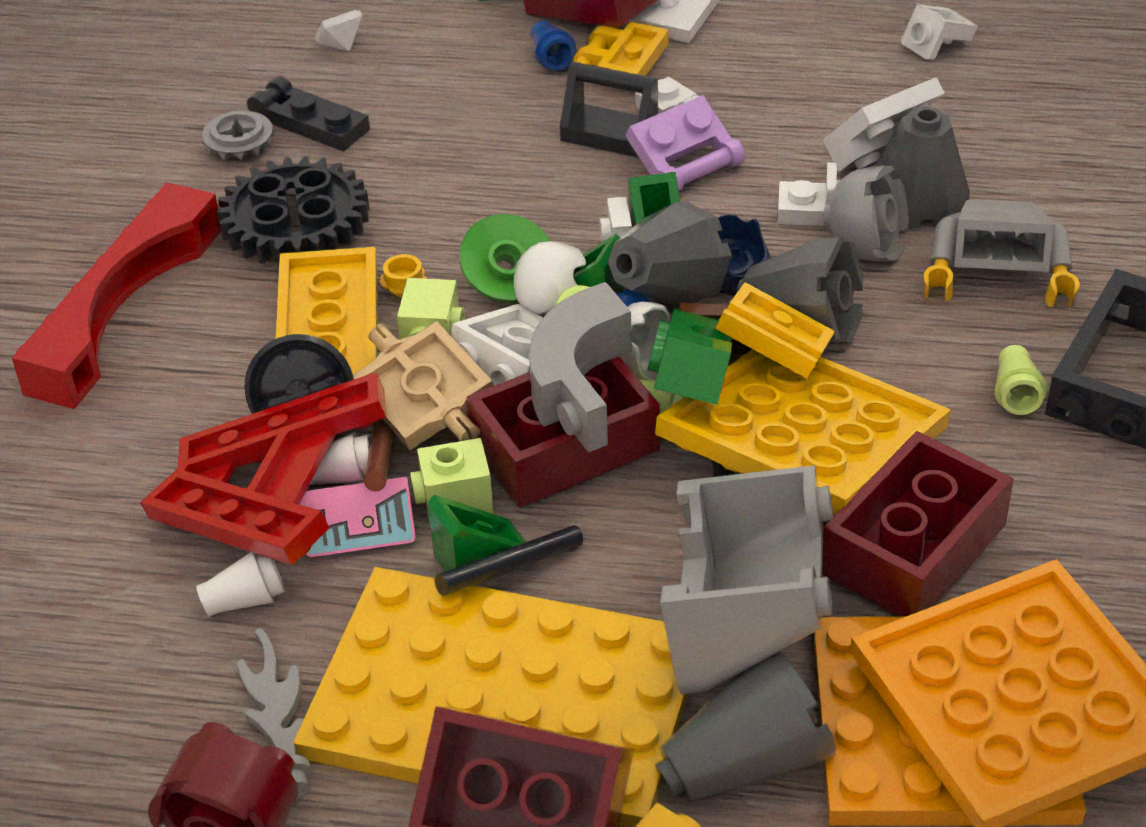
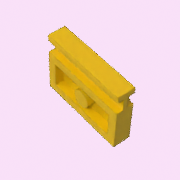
[715,282,835,379]

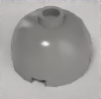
[823,166,909,262]

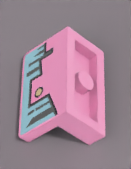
[299,477,416,557]

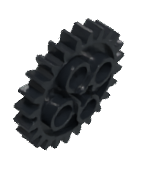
[216,156,370,266]

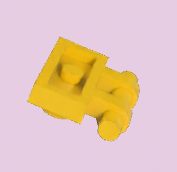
[573,22,669,76]

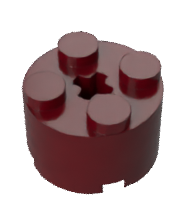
[148,722,298,827]

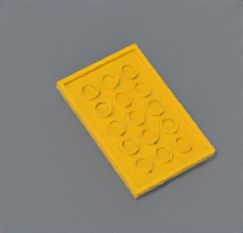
[293,567,688,827]

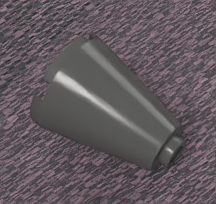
[655,651,836,802]

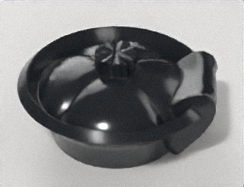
[244,334,354,434]

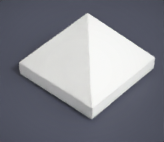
[315,10,362,52]

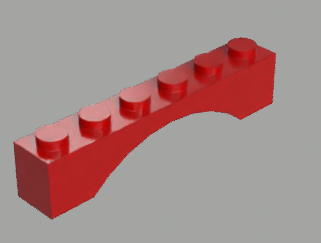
[12,182,221,409]

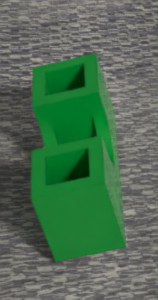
[647,309,732,405]

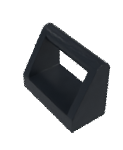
[560,62,658,158]

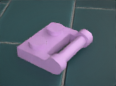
[625,95,745,192]

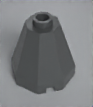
[876,107,970,229]
[608,201,732,309]
[737,237,863,343]

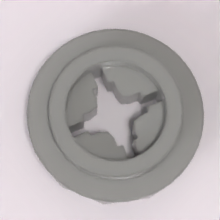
[202,111,274,160]

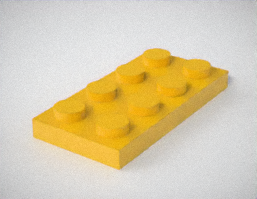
[276,247,378,375]

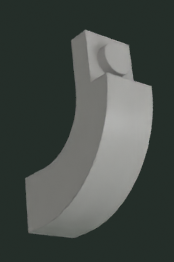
[529,282,632,453]

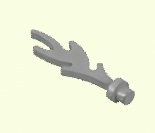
[237,628,312,799]

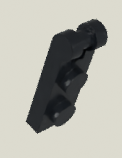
[247,76,370,152]

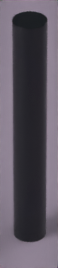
[434,525,583,596]

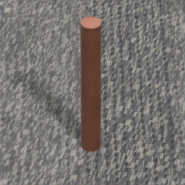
[364,419,393,491]

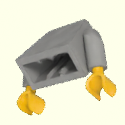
[924,199,1080,307]

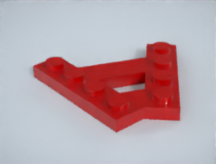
[140,372,386,565]

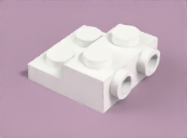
[823,77,945,172]
[450,304,543,386]

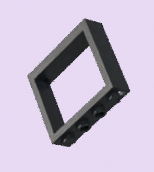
[1045,269,1146,449]

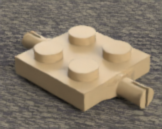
[353,321,494,451]

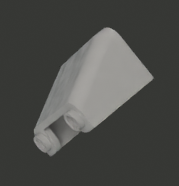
[660,465,833,695]

